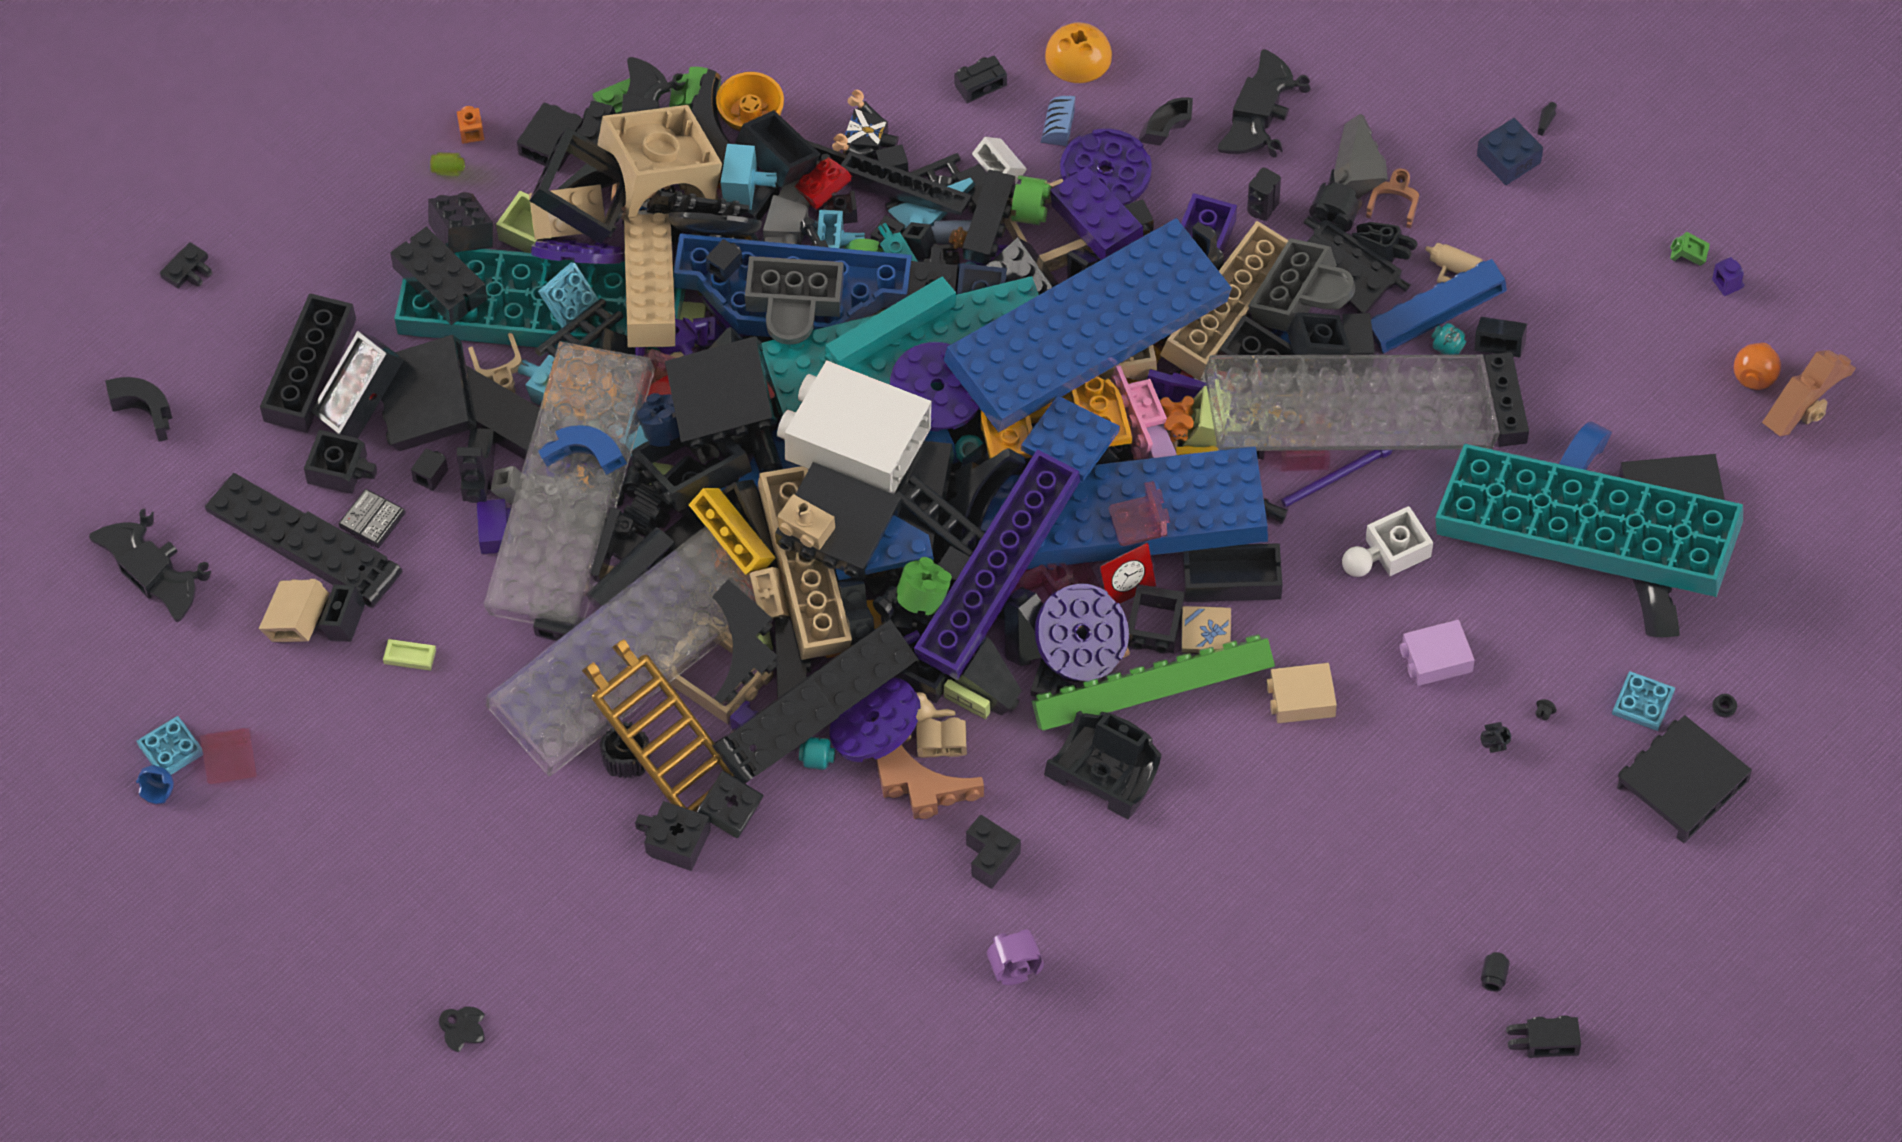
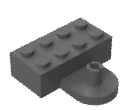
[1248,238,1355,332]
[745,256,844,344]

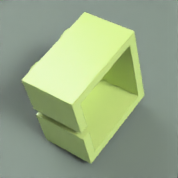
[496,191,551,253]

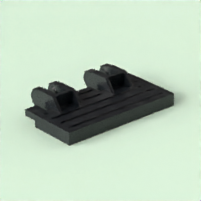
[647,191,749,217]

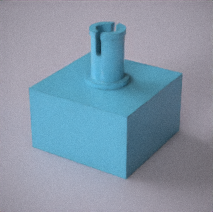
[721,144,777,210]

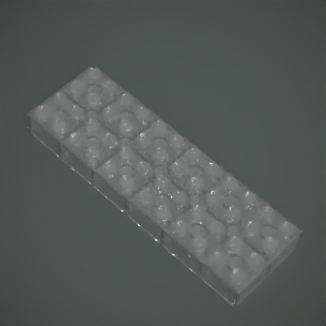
[483,341,655,629]
[1204,355,1500,451]
[486,526,756,777]

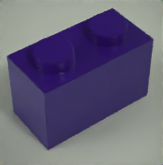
[477,499,514,554]

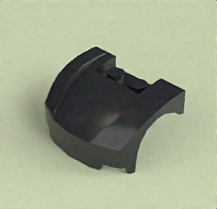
[1044,711,1161,820]

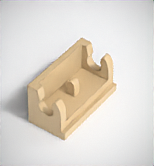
[750,567,790,618]

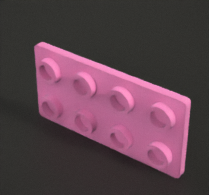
[1111,365,1167,460]

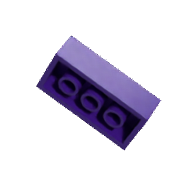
[1050,167,1143,260]
[1181,193,1237,253]

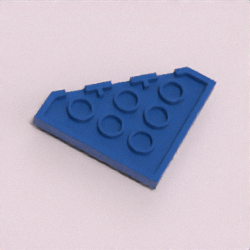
[836,515,934,580]

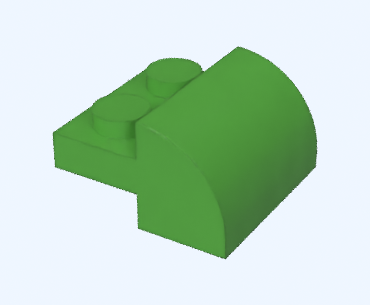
[669,67,721,112]

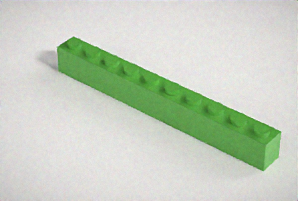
[1031,634,1275,731]

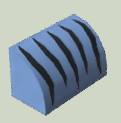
[1040,96,1075,146]

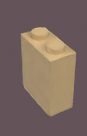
[259,579,330,642]
[1266,663,1337,723]

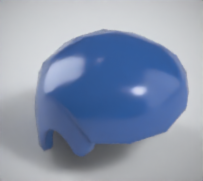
[136,765,174,804]

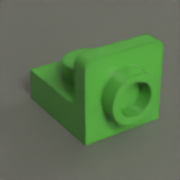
[1670,232,1710,266]

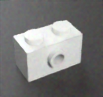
[972,137,1027,184]

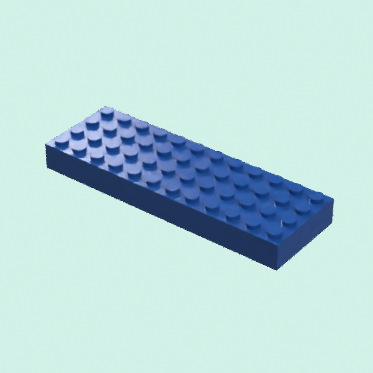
[944,218,1232,433]
[978,446,1268,570]

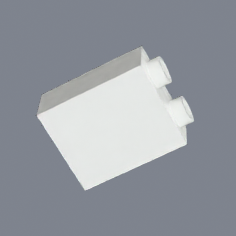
[777,360,931,494]

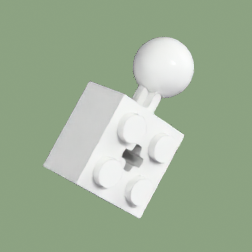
[1342,506,1433,577]

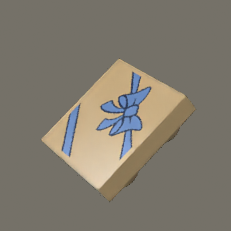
[1182,606,1231,653]

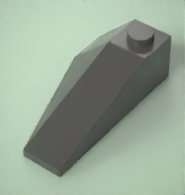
[1334,114,1388,199]

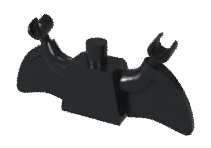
[1218,49,1311,158]
[621,57,686,113]
[89,508,211,622]

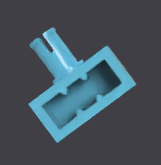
[817,210,865,249]
[518,354,555,410]

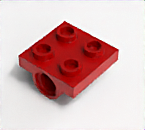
[794,157,852,210]

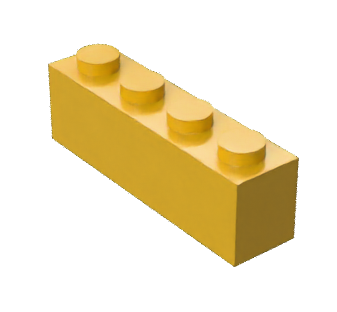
[689,488,776,575]

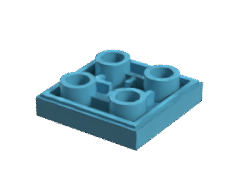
[538,262,599,328]
[1612,671,1675,731]
[136,716,205,775]

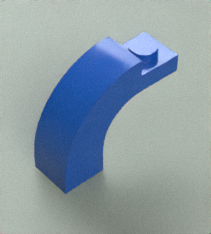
[1559,421,1612,470]
[538,425,627,475]

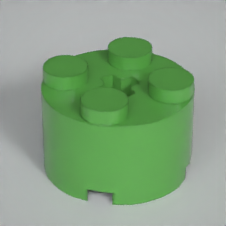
[1011,175,1052,225]
[896,557,952,615]

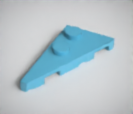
[888,178,976,228]

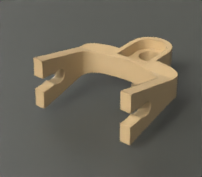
[468,333,523,393]

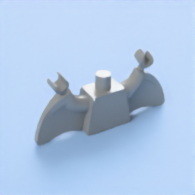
[763,179,835,245]

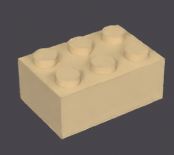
[529,185,605,240]

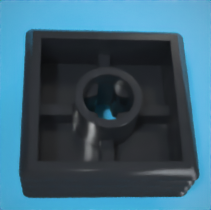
[697,771,764,838]

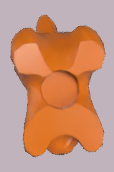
[1160,396,1195,442]

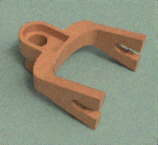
[1366,168,1419,228]

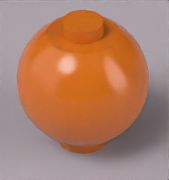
[1733,343,1781,390]

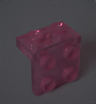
[1109,481,1170,546]

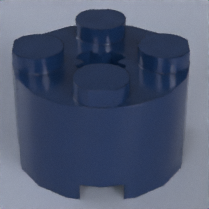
[637,393,681,447]

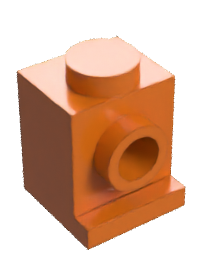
[457,106,485,144]

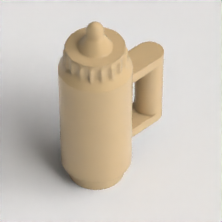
[1425,243,1483,283]

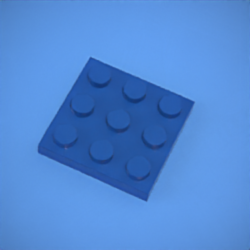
[1021,395,1120,481]

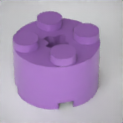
[987,929,1044,985]

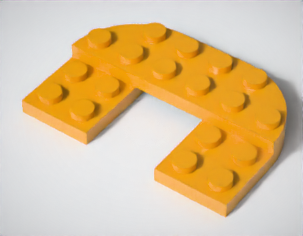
[981,376,1132,459]

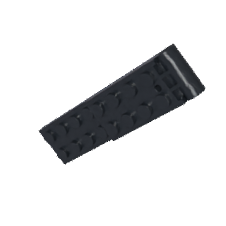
[205,473,403,608]
[712,619,918,783]

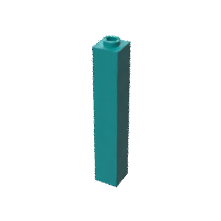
[824,276,956,369]

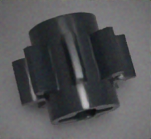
[1480,722,1511,753]

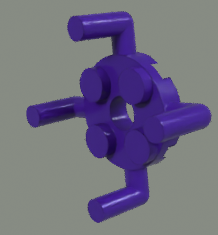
[635,315,708,364]

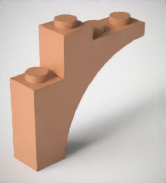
[1762,350,1856,437]
[875,744,984,819]

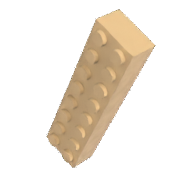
[624,213,675,347]
[1160,221,1288,381]
[758,466,852,660]

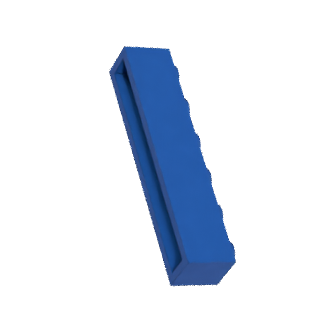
[1371,259,1507,354]

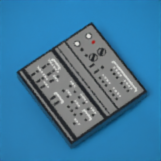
[338,488,406,548]

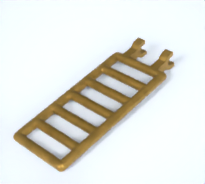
[582,639,734,812]

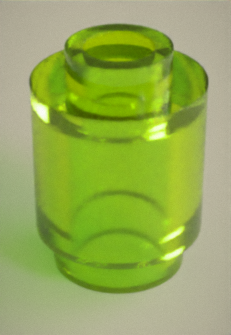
[430,152,465,176]

